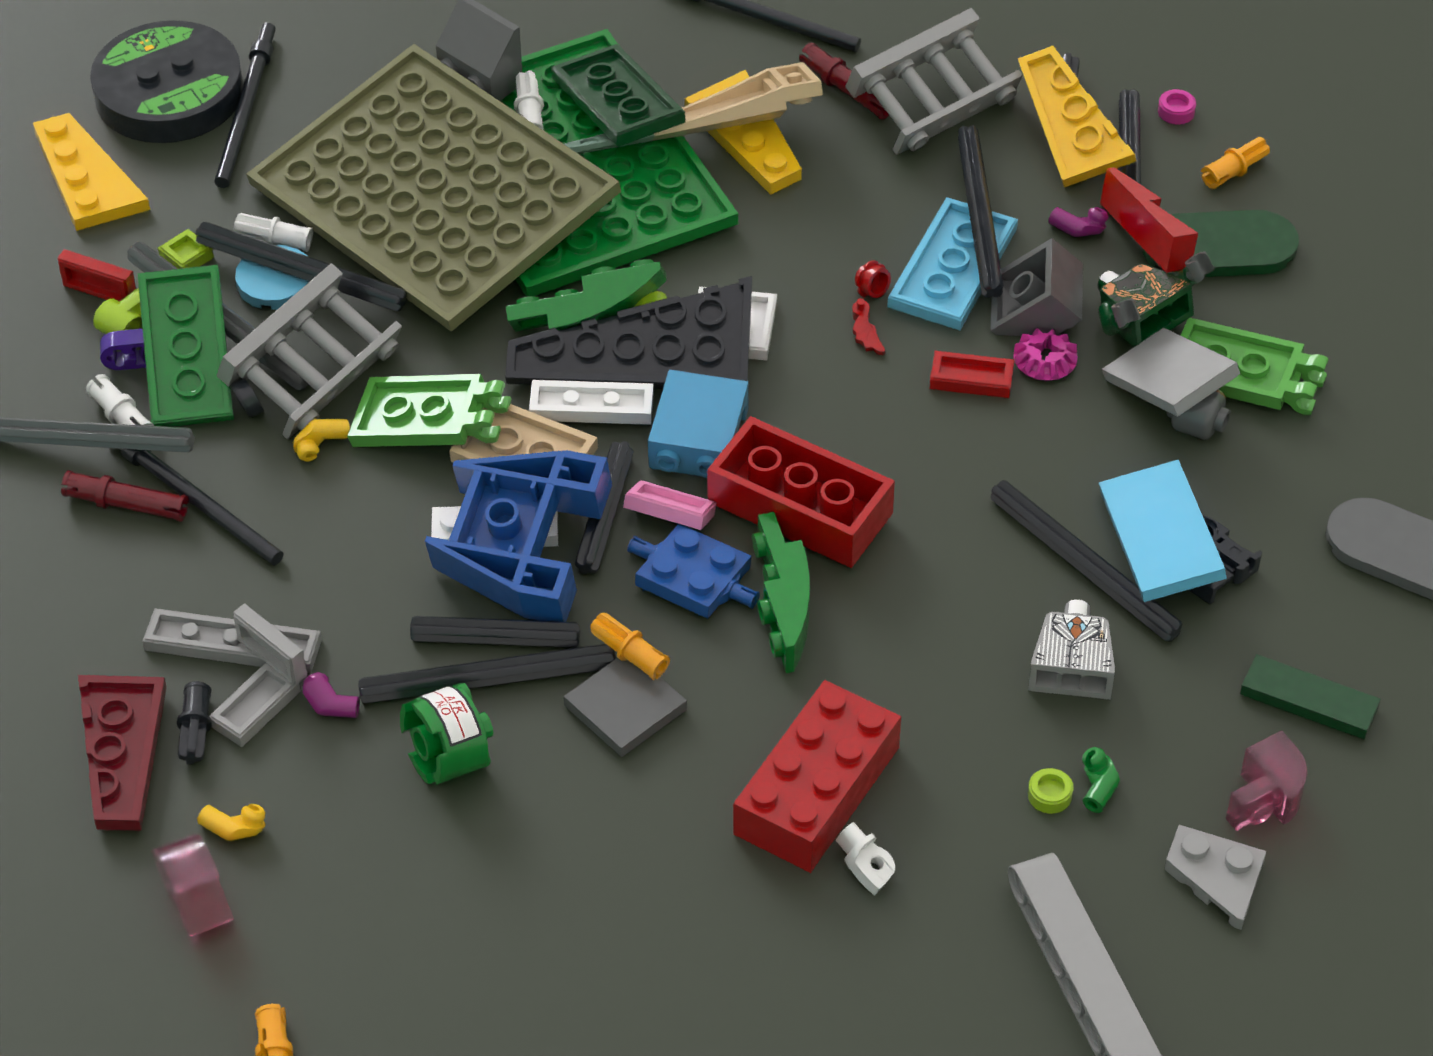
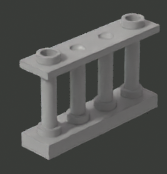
[845,7,1023,155]
[217,263,402,440]

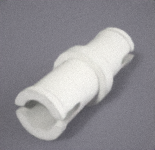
[86,374,154,426]

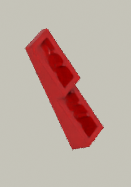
[1100,167,1198,273]

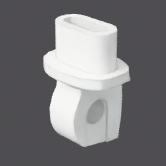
[836,822,895,896]

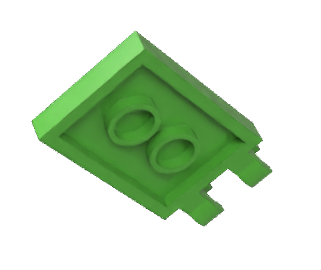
[1180,318,1329,415]
[347,374,512,447]

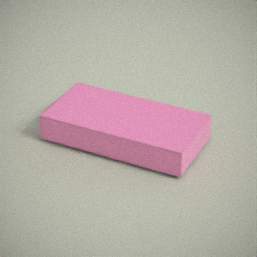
[623,480,717,530]

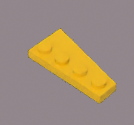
[1018,46,1137,188]
[684,70,802,195]

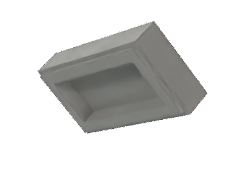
[233,603,307,685]
[209,663,301,747]

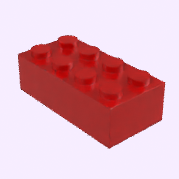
[707,416,895,568]
[733,680,901,873]

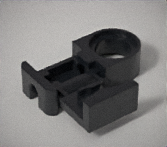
[1189,515,1262,604]

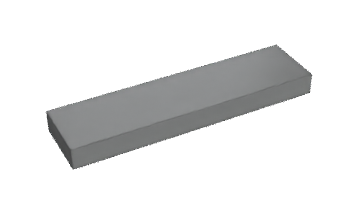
[142,608,322,674]

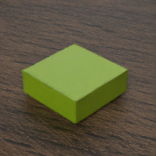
[158,229,214,269]

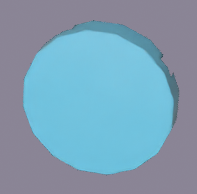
[235,245,309,310]

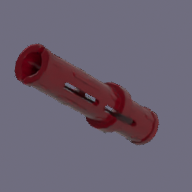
[799,42,889,120]
[61,470,189,522]

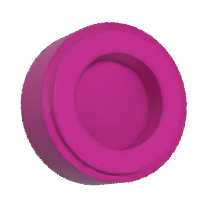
[1158,89,1196,124]

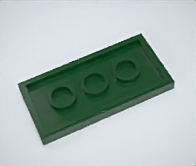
[551,44,686,147]

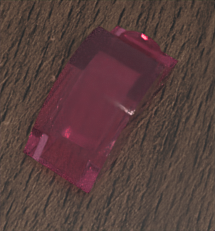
[1226,730,1307,831]
[152,833,234,937]

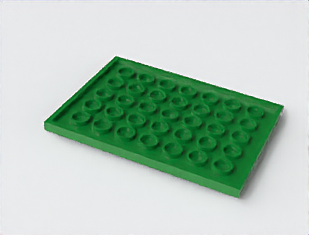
[500,29,738,297]

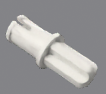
[514,70,544,130]
[234,213,313,252]

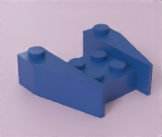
[425,450,612,622]

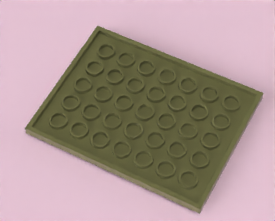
[246,44,621,332]

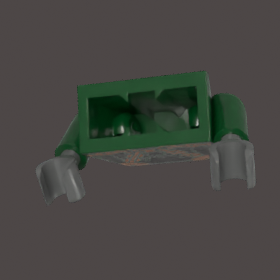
[1097,252,1215,347]

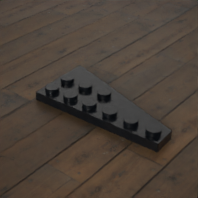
[505,276,753,389]

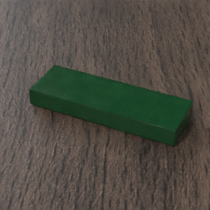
[1240,654,1381,740]

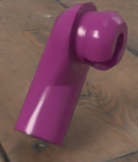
[1048,207,1109,237]
[302,672,360,718]

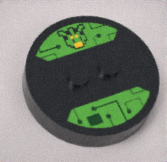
[90,20,243,143]

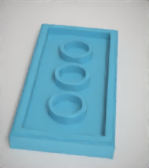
[887,197,1018,331]
[1099,460,1227,602]

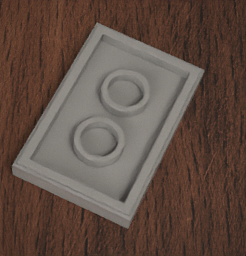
[1102,328,1240,416]

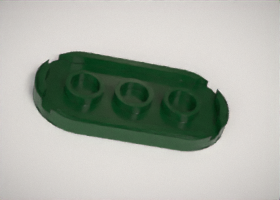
[1143,210,1299,277]

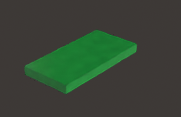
[137,265,234,427]

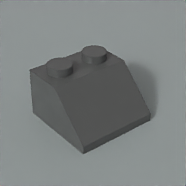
[436,0,522,101]
[991,238,1083,336]

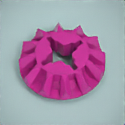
[1014,328,1078,381]

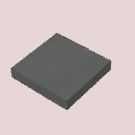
[564,658,687,757]

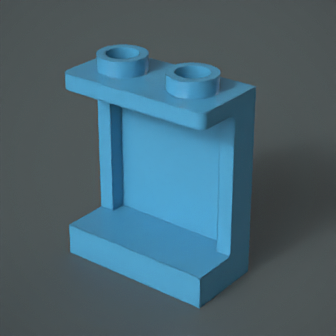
[648,370,749,478]

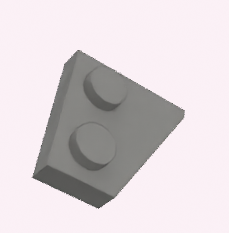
[1165,825,1266,930]

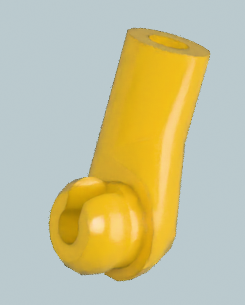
[293,419,350,462]
[197,804,266,841]

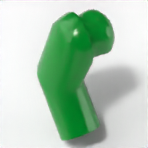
[1082,747,1120,813]

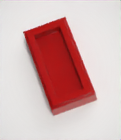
[57,249,136,302]
[929,351,1014,398]

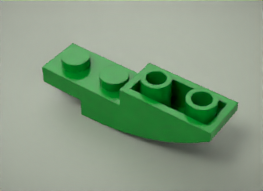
[506,259,667,332]
[752,512,810,673]

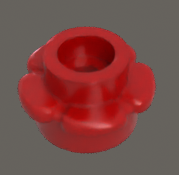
[855,260,891,298]

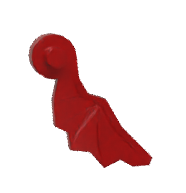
[852,298,885,355]

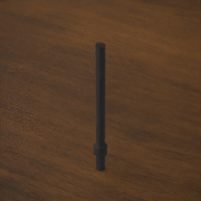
[692,0,861,52]
[214,23,276,188]
[110,423,284,566]

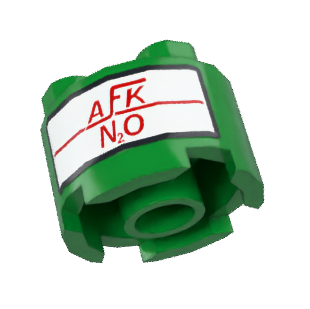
[400,683,494,785]

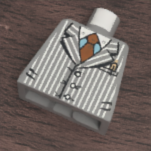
[1028,600,1115,700]

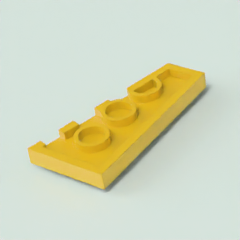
[33,113,150,231]

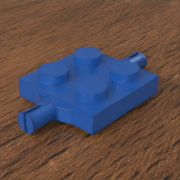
[627,524,760,619]

